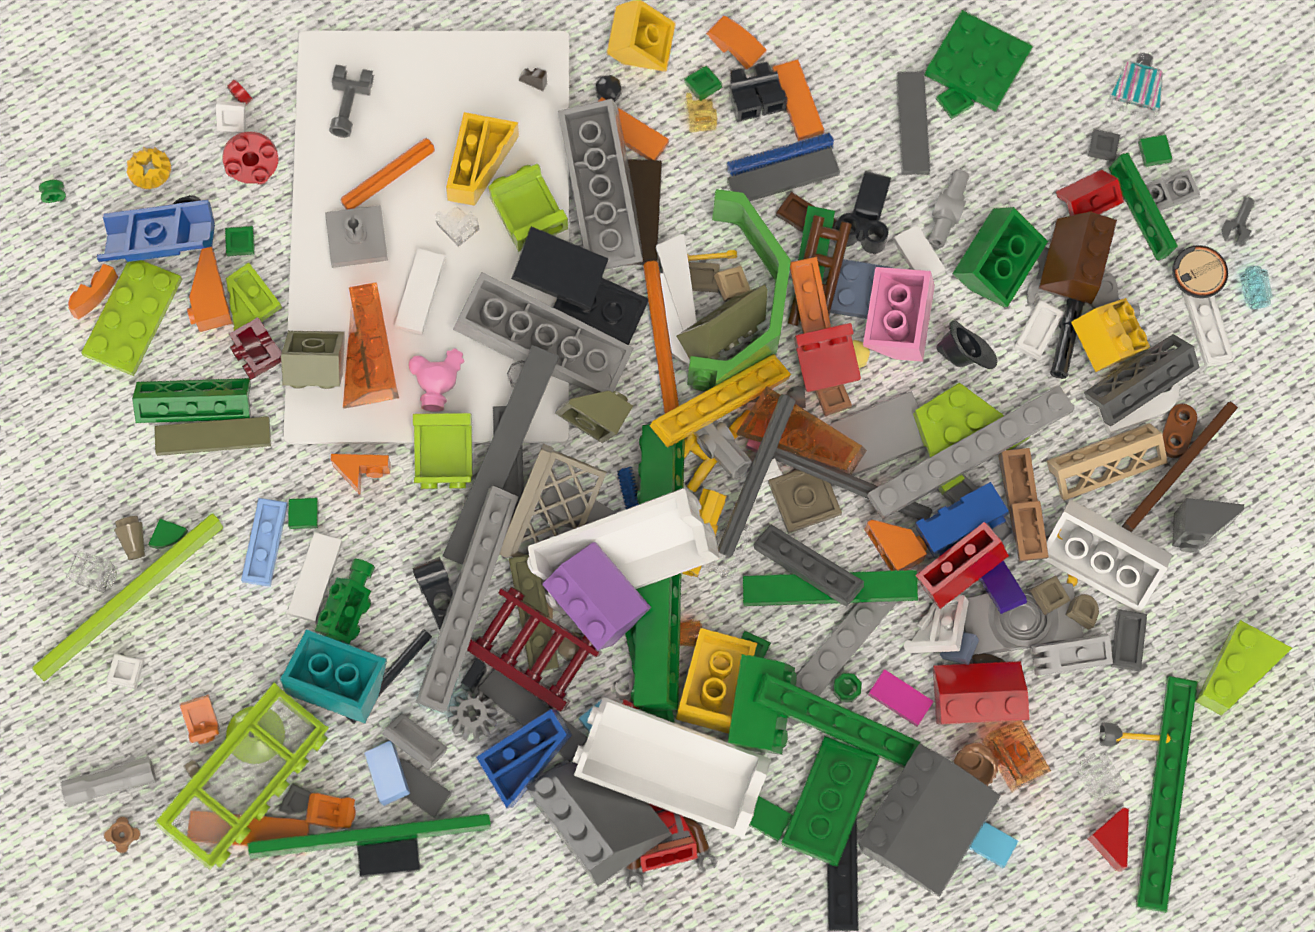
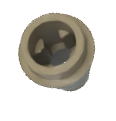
[114,516,145,560]

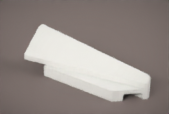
[656,234,697,366]

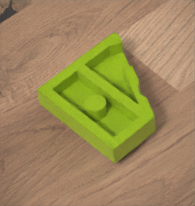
[226,262,283,331]

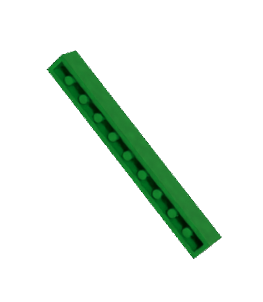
[631,424,685,712]

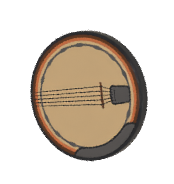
[1172,245,1228,298]

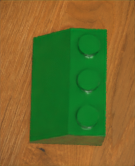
[952,207,1048,307]
[728,654,797,755]

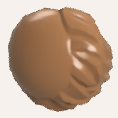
[954,743,998,786]

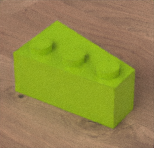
[1195,620,1293,715]

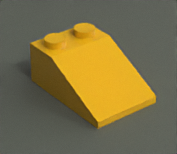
[676,628,757,734]

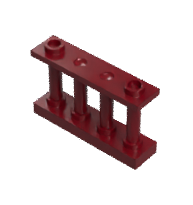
[467,587,602,712]

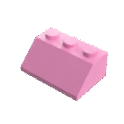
[863,267,935,362]

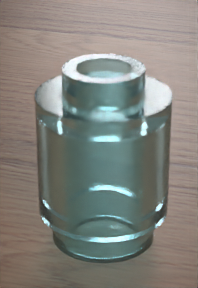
[1240,266,1273,309]

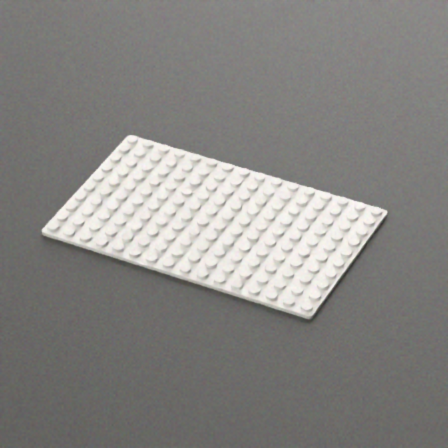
[284,31,569,444]

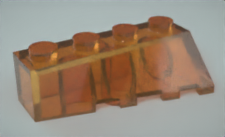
[343,282,399,409]
[736,386,867,475]

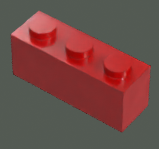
[915,522,1009,609]

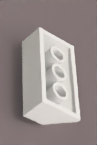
[1042,499,1172,613]

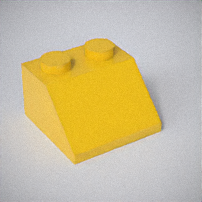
[607,0,676,71]

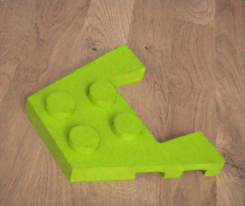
[913,382,1031,495]

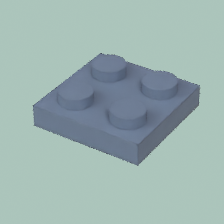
[830,259,893,319]

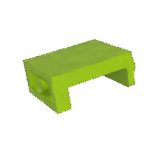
[488,164,568,252]
[413,413,473,489]

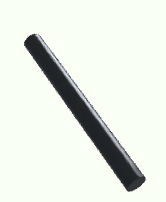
[346,629,432,724]

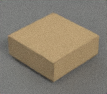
[714,266,751,301]

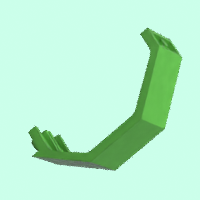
[687,189,791,391]

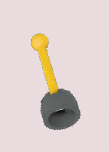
[1100,722,1170,746]

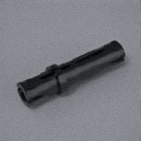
[1050,298,1085,379]

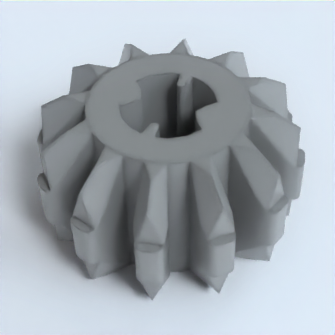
[447,691,498,741]

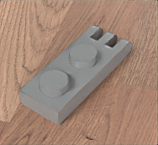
[1031,633,1113,676]

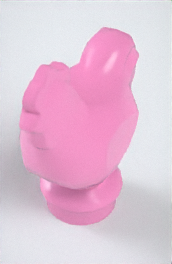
[409,349,465,412]

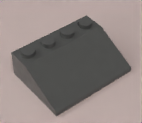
[858,743,1000,897]
[526,762,672,887]

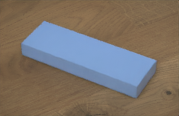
[241,498,288,587]

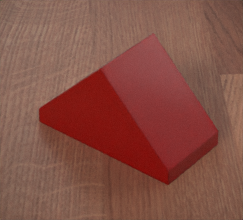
[1087,807,1129,872]

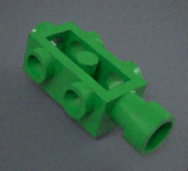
[315,558,375,644]

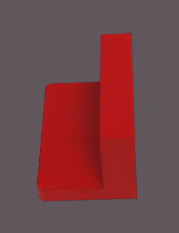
[1056,170,1124,216]

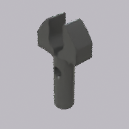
[1221,197,1255,246]

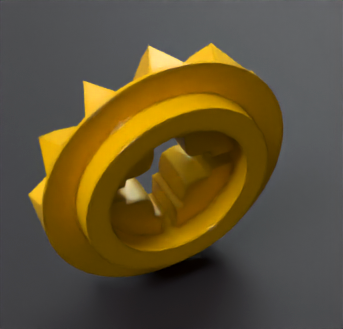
[126,147,171,189]

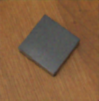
[1088,129,1120,162]

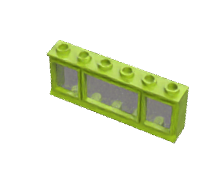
[154,682,329,870]

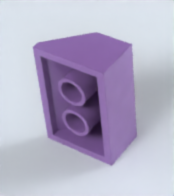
[542,542,651,650]

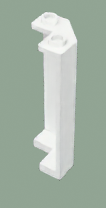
[527,488,720,615]
[573,697,771,838]

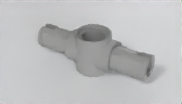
[929,169,969,248]

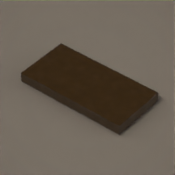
[628,159,662,265]

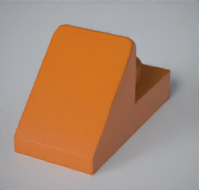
[331,454,391,495]

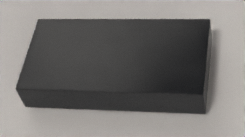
[357,840,420,878]

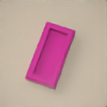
[868,669,934,727]

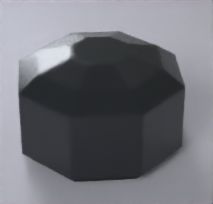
[595,75,622,102]

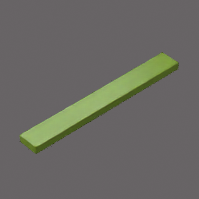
[32,514,224,682]

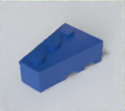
[916,482,1009,558]
[476,709,572,808]

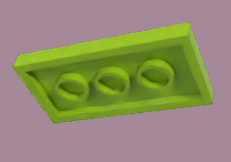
[81,260,183,376]

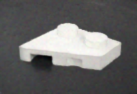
[904,595,969,653]

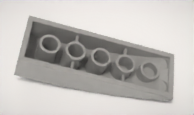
[558,99,643,270]
[453,272,634,393]

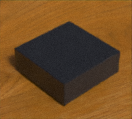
[461,658,487,693]

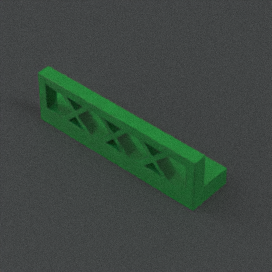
[132,378,251,423]

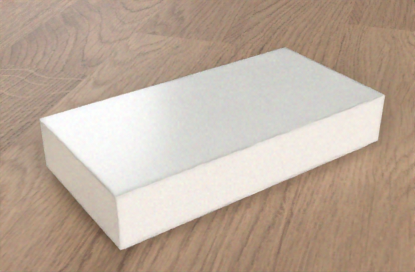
[893,225,946,279]
[1014,300,1065,361]

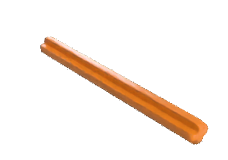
[643,261,679,414]

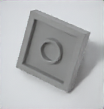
[325,205,388,268]

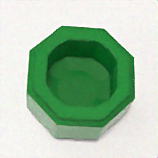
[833,673,862,703]

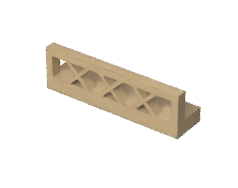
[1047,423,1168,501]

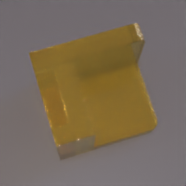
[685,92,717,133]

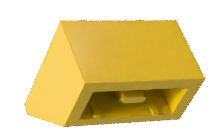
[1071,298,1151,372]

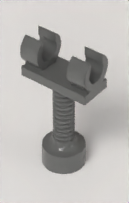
[329,64,374,138]

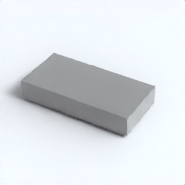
[382,713,448,770]

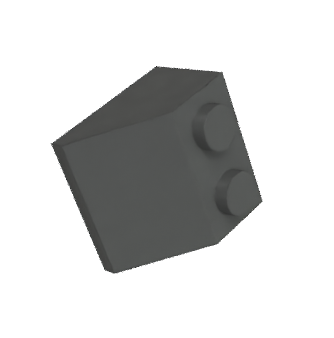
[1172,498,1244,553]

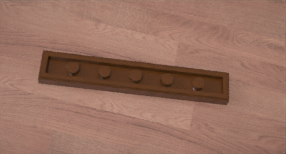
[1122,401,1238,532]

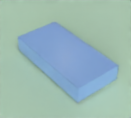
[365,741,410,806]

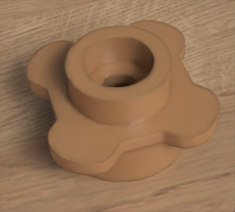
[104,817,141,853]

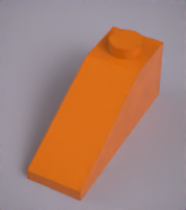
[187,247,233,332]

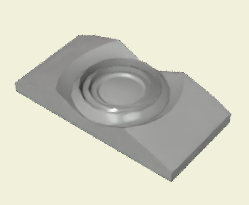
[964,584,1084,655]

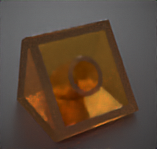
[982,720,1051,792]

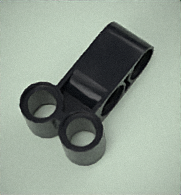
[835,170,892,254]
[412,557,453,632]

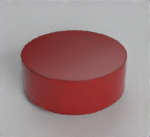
[227,79,253,105]

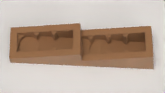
[998,448,1049,562]

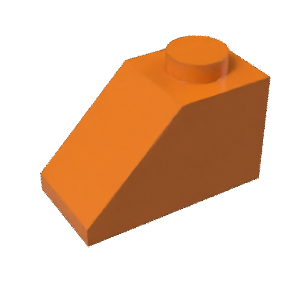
[864,520,927,571]

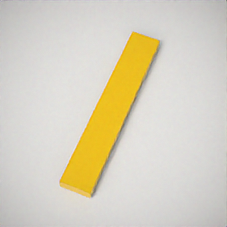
[650,354,791,447]

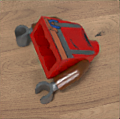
[626,803,717,889]

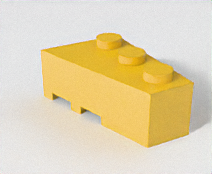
[446,112,519,206]

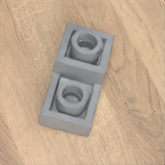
[1146,170,1201,211]

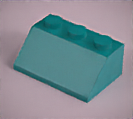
[280,630,387,724]

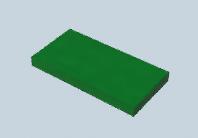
[781,736,880,867]

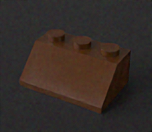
[1038,212,1117,304]

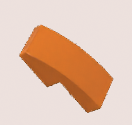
[706,15,767,70]
[68,263,118,319]

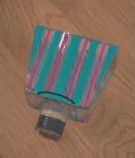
[1105,53,1163,121]

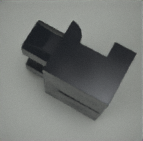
[729,62,788,122]

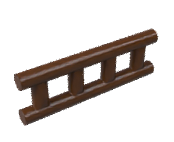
[787,215,852,326]

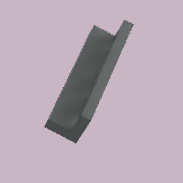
[1084,334,1200,427]

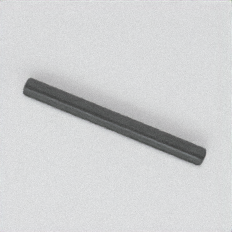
[718,394,795,557]
[772,445,932,520]

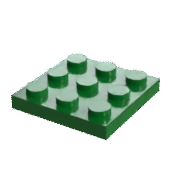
[925,10,1033,112]

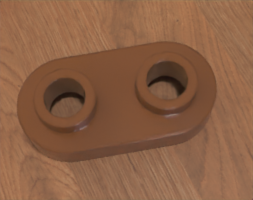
[1162,404,1198,458]

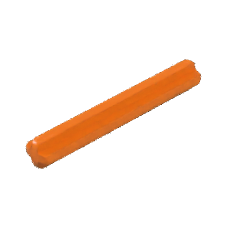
[341,138,435,210]

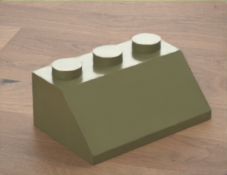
[676,284,768,360]

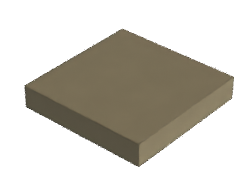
[768,462,842,534]

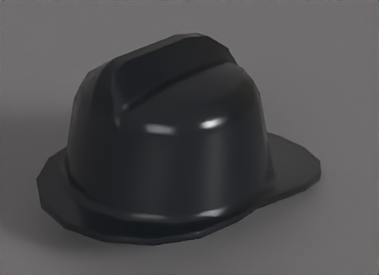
[936,321,998,369]

